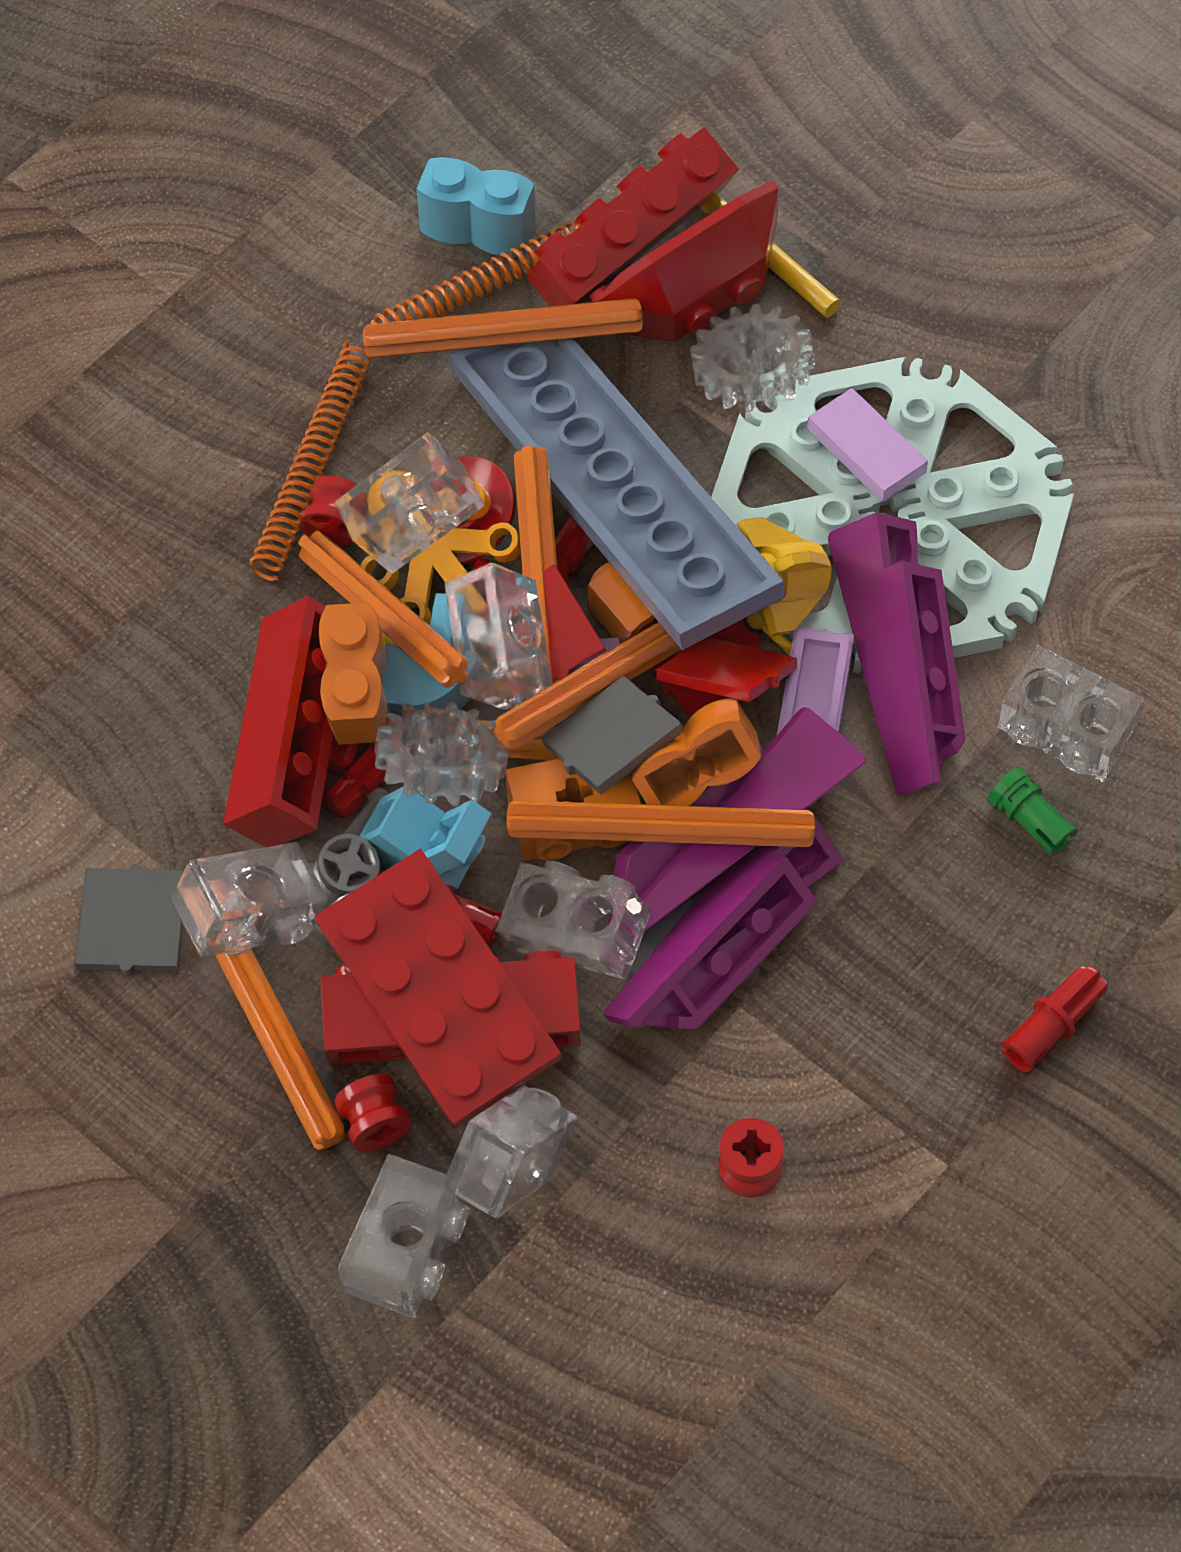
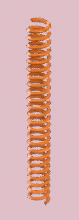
[371,219,579,324]
[250,340,373,581]

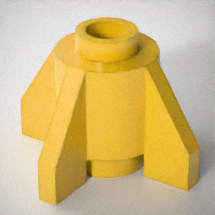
[737,517,832,636]

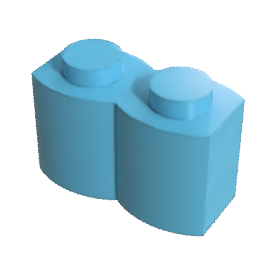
[417,157,536,257]

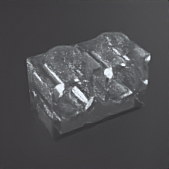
[998,645,1145,782]
[496,861,652,980]

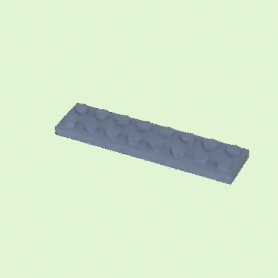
[449,339,785,650]

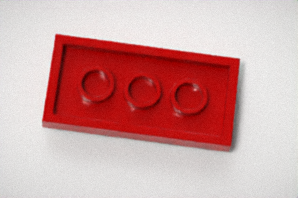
[314,848,562,1130]

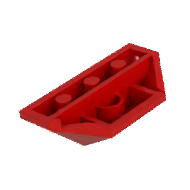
[588,180,779,342]

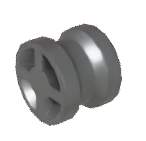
[311,834,380,905]

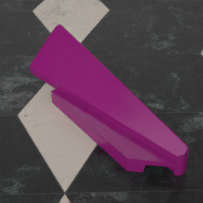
[828,512,966,795]
[606,707,867,939]
[603,817,844,1029]

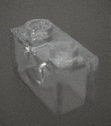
[335,432,485,574]
[445,562,552,710]
[171,842,328,958]
[441,1085,578,1219]
[337,1154,469,1318]

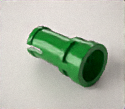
[987,766,1078,857]

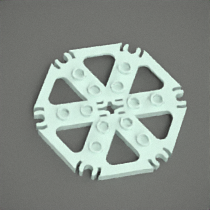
[711,357,1074,674]

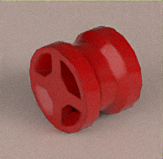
[300,476,367,547]
[334,1074,412,1152]
[718,1118,784,1198]

